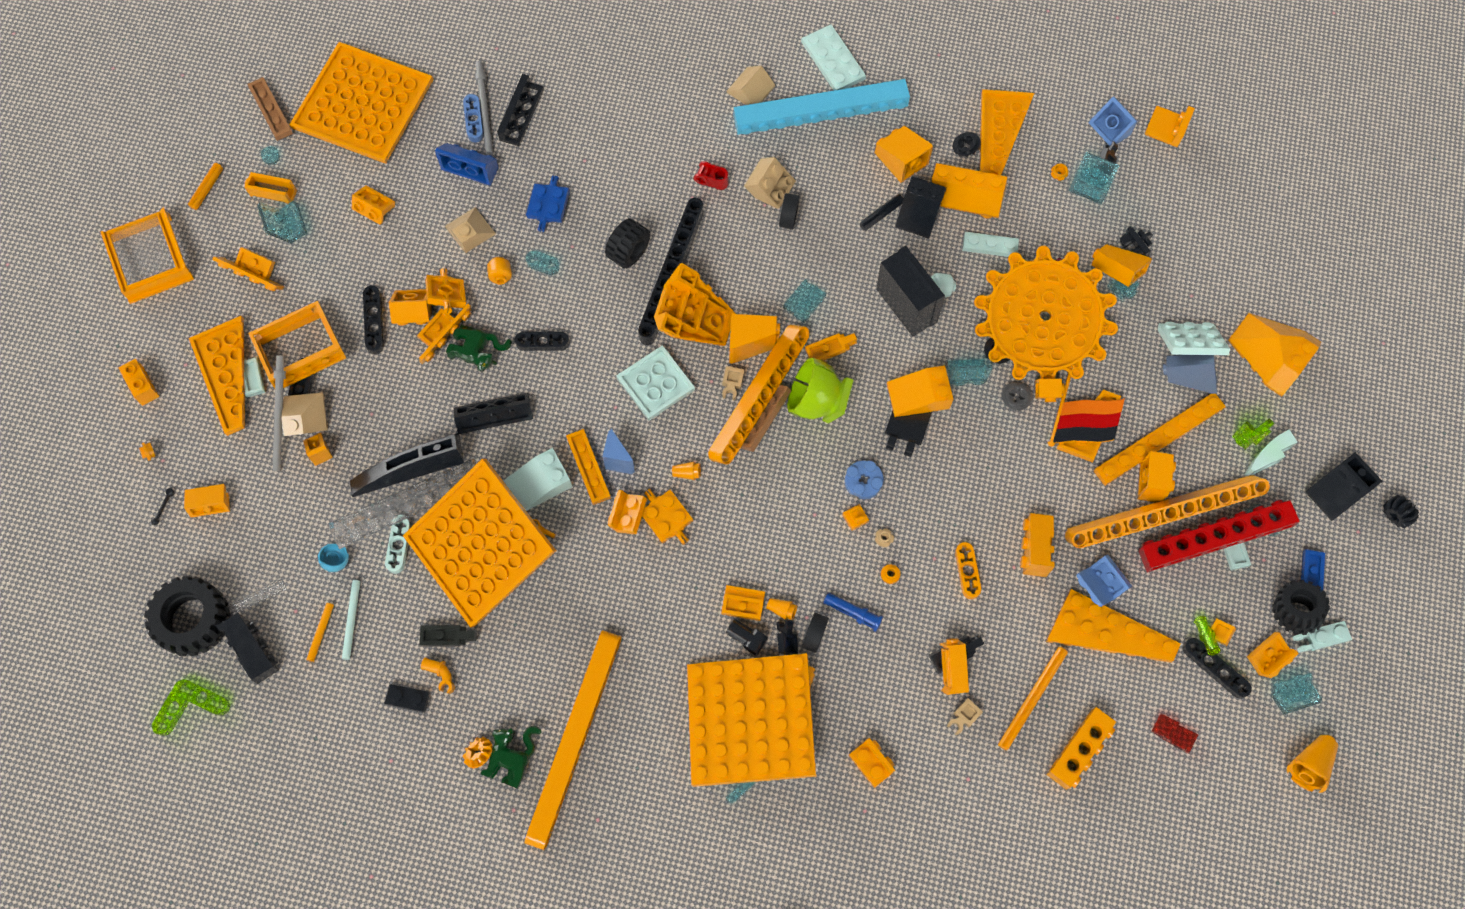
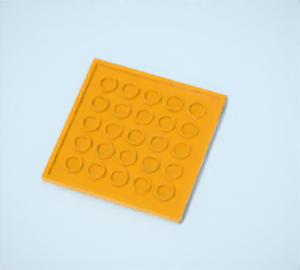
[289,42,433,164]
[403,459,557,628]
[687,653,817,787]

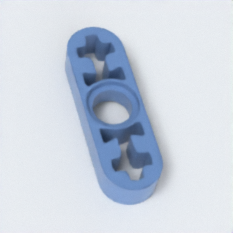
[463,94,484,143]

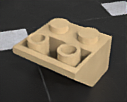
[744,157,796,209]

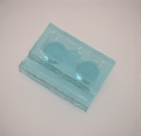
[783,279,826,323]

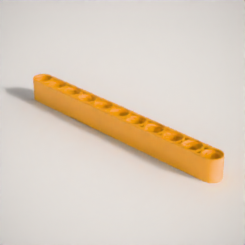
[1065,475,1270,548]
[524,630,622,850]

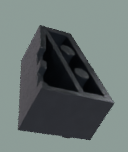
[216,613,279,684]

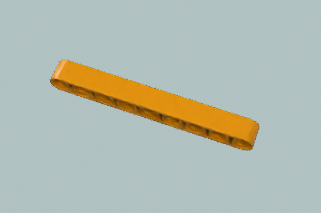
[708,325,809,465]

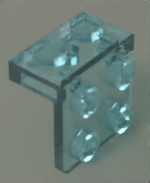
[257,201,307,244]

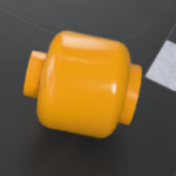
[487,257,512,285]

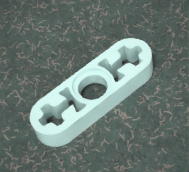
[385,517,411,574]

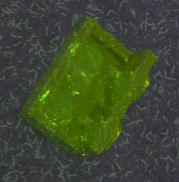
[1232,418,1275,450]

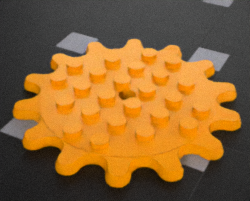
[974,246,1118,380]

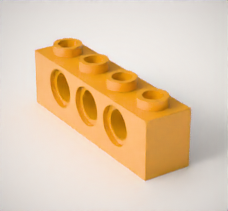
[1046,707,1116,790]

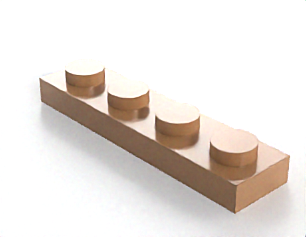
[247,77,293,141]
[741,385,791,452]

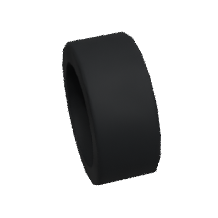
[779,193,800,230]
[802,612,829,653]

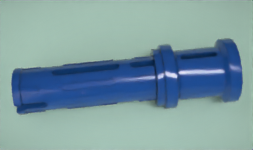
[823,592,884,633]

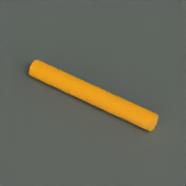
[306,603,334,662]

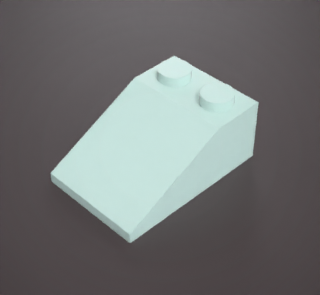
[503,448,572,511]

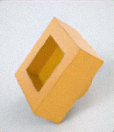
[1207,618,1236,646]

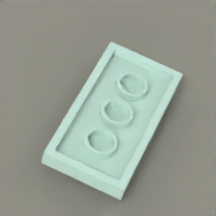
[801,25,866,91]

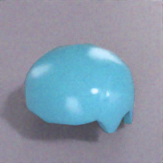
[318,544,349,572]

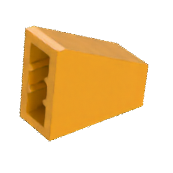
[1091,244,1152,287]

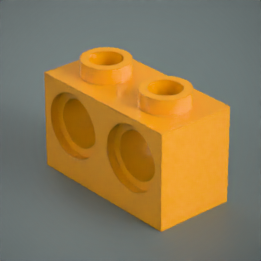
[118,358,160,406]

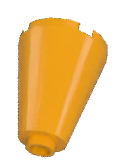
[1286,735,1339,793]

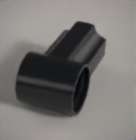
[726,619,768,656]

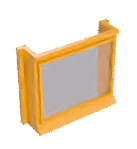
[101,207,194,304]

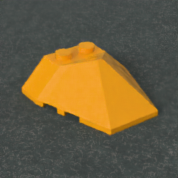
[654,263,735,346]
[1228,313,1321,397]

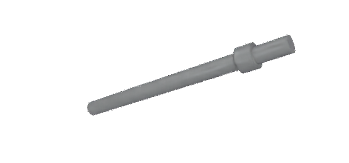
[475,61,493,155]
[272,355,286,471]

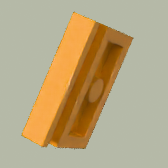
[721,585,765,621]

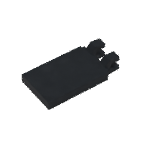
[885,410,932,457]

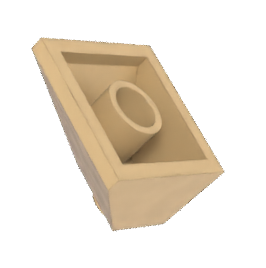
[445,207,495,254]
[282,392,328,436]

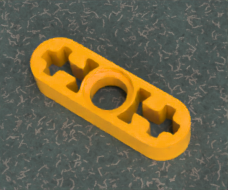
[955,542,981,600]

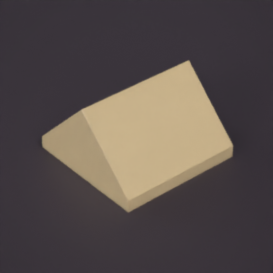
[727,66,775,105]

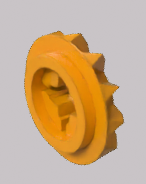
[462,736,493,769]

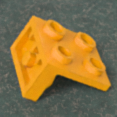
[1145,106,1195,147]

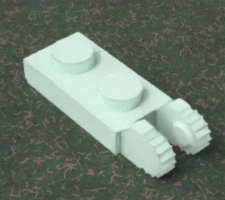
[1293,621,1352,653]

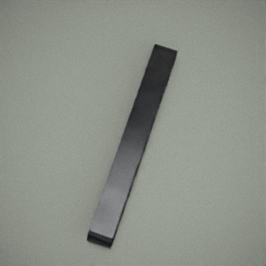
[638,197,703,345]

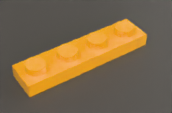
[566,429,611,505]

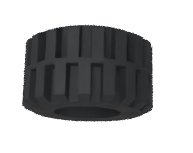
[605,218,650,269]
[1272,580,1330,635]

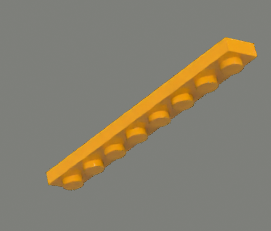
[1094,394,1226,486]

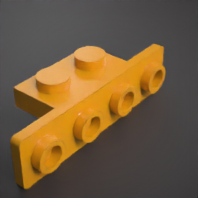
[212,247,284,291]
[417,304,471,365]

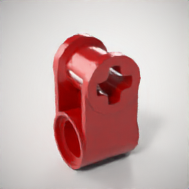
[693,161,729,190]

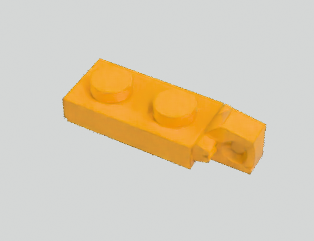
[805,333,857,361]

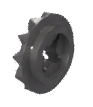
[1001,382,1032,412]

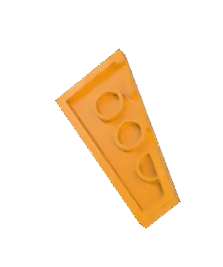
[1057,390,1121,463]

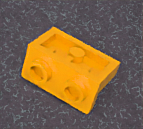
[351,185,395,225]
[608,490,647,535]
[848,738,895,788]

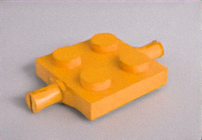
[425,268,466,314]
[642,489,694,545]

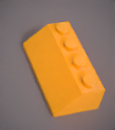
[931,163,1007,218]

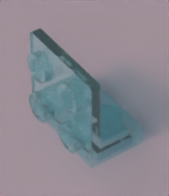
[946,359,992,386]

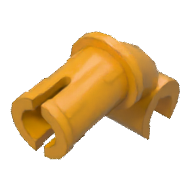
[421,657,455,694]

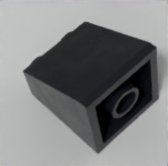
[895,176,947,239]

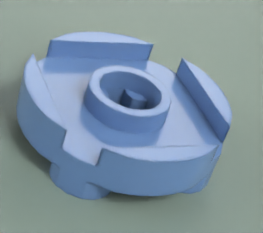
[844,461,884,499]

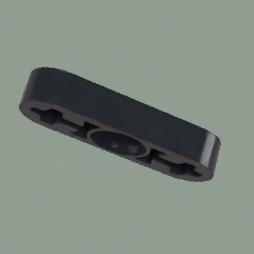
[515,332,570,351]

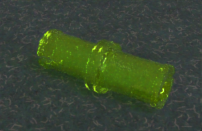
[1194,616,1221,656]

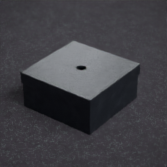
[876,245,945,337]

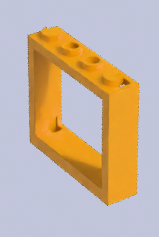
[248,301,346,389]

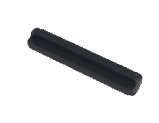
[860,194,904,231]

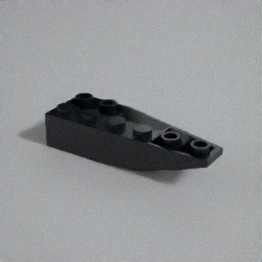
[350,433,464,497]

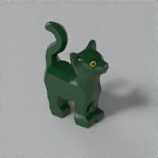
[446,325,512,372]
[481,726,541,789]

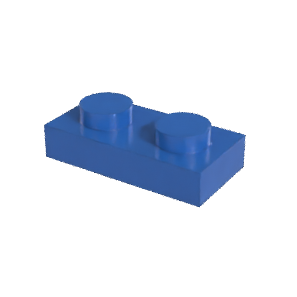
[1301,549,1325,591]

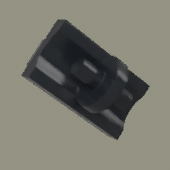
[1120,226,1153,257]

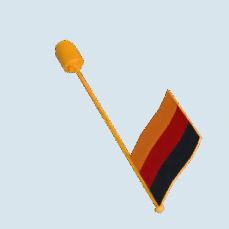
[1047,373,1125,447]

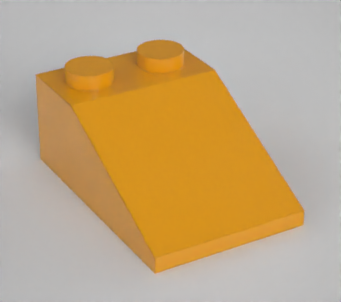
[886,365,954,417]

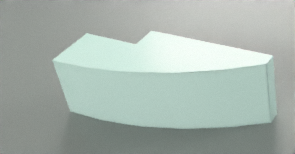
[1245,429,1297,477]

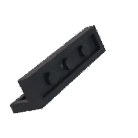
[497,74,544,147]
[454,393,533,434]

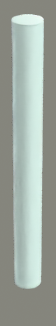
[342,580,360,660]

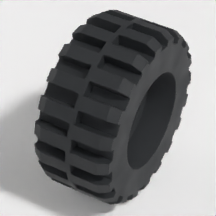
[144,576,230,657]

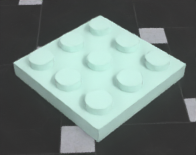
[1158,322,1230,355]
[616,345,695,421]

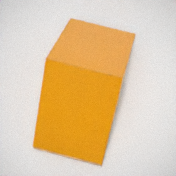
[303,432,333,466]

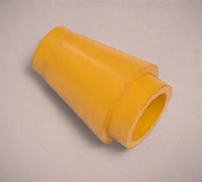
[672,461,701,480]
[766,598,797,620]

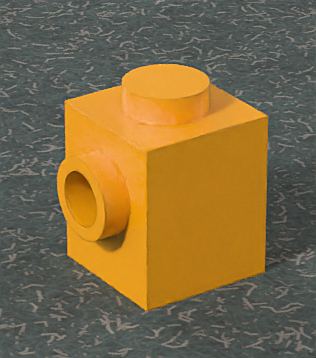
[1035,379,1065,402]

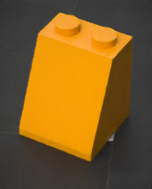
[875,126,933,183]
[729,314,780,364]

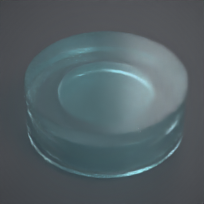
[261,146,280,165]

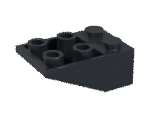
[1305,452,1383,521]

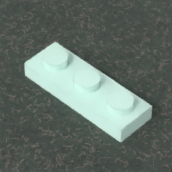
[962,232,1019,257]

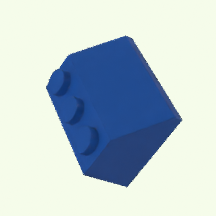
[435,143,499,186]

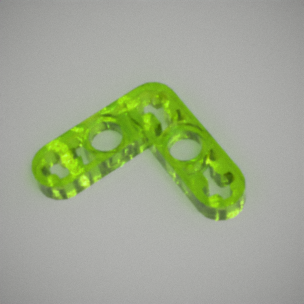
[152,679,230,736]

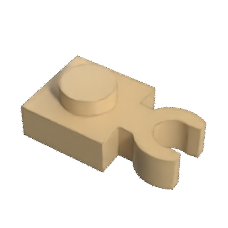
[722,366,744,401]
[947,698,983,735]

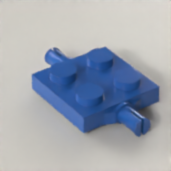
[526,175,570,232]

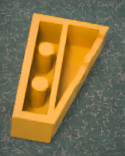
[1020,513,1055,577]

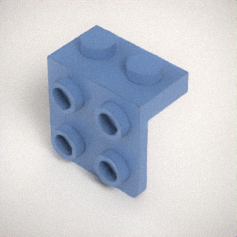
[1076,554,1132,607]

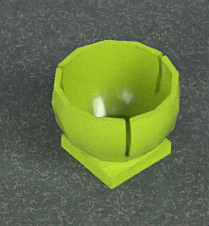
[787,358,853,424]

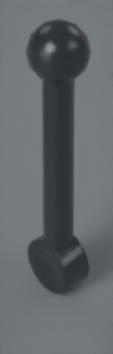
[151,488,174,525]

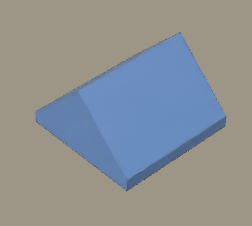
[1088,96,1138,146]
[602,429,635,474]

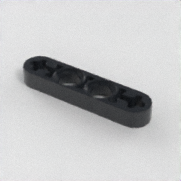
[363,285,384,354]
[1183,638,1252,699]

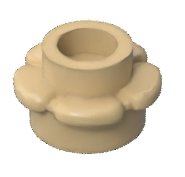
[875,529,894,547]

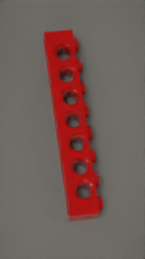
[1138,500,1300,573]

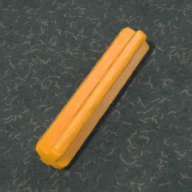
[188,163,223,210]

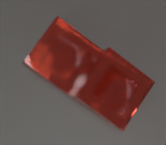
[1151,713,1199,754]

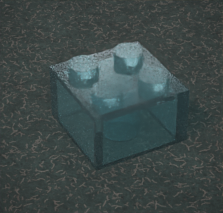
[1068,152,1120,205]

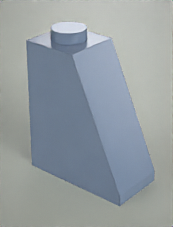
[1163,355,1217,394]

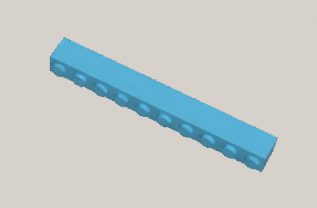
[733,79,910,135]

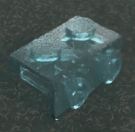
[1271,673,1322,715]

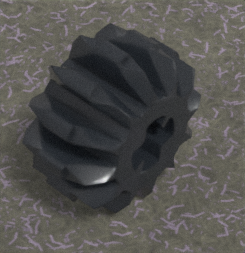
[1383,495,1419,529]

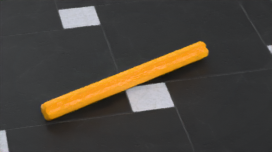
[998,647,1068,750]

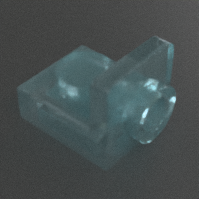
[1107,279,1140,302]

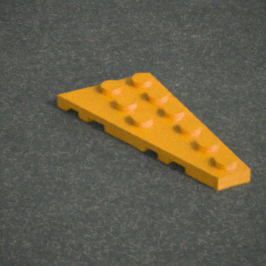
[979,89,1034,175]
[189,316,245,436]
[1046,589,1181,663]

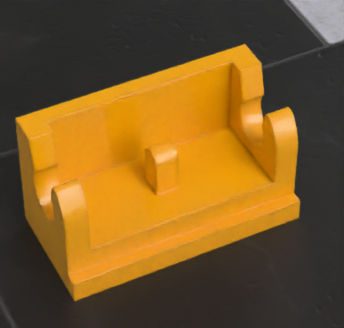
[184,484,230,518]

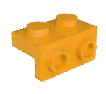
[1247,632,1299,678]

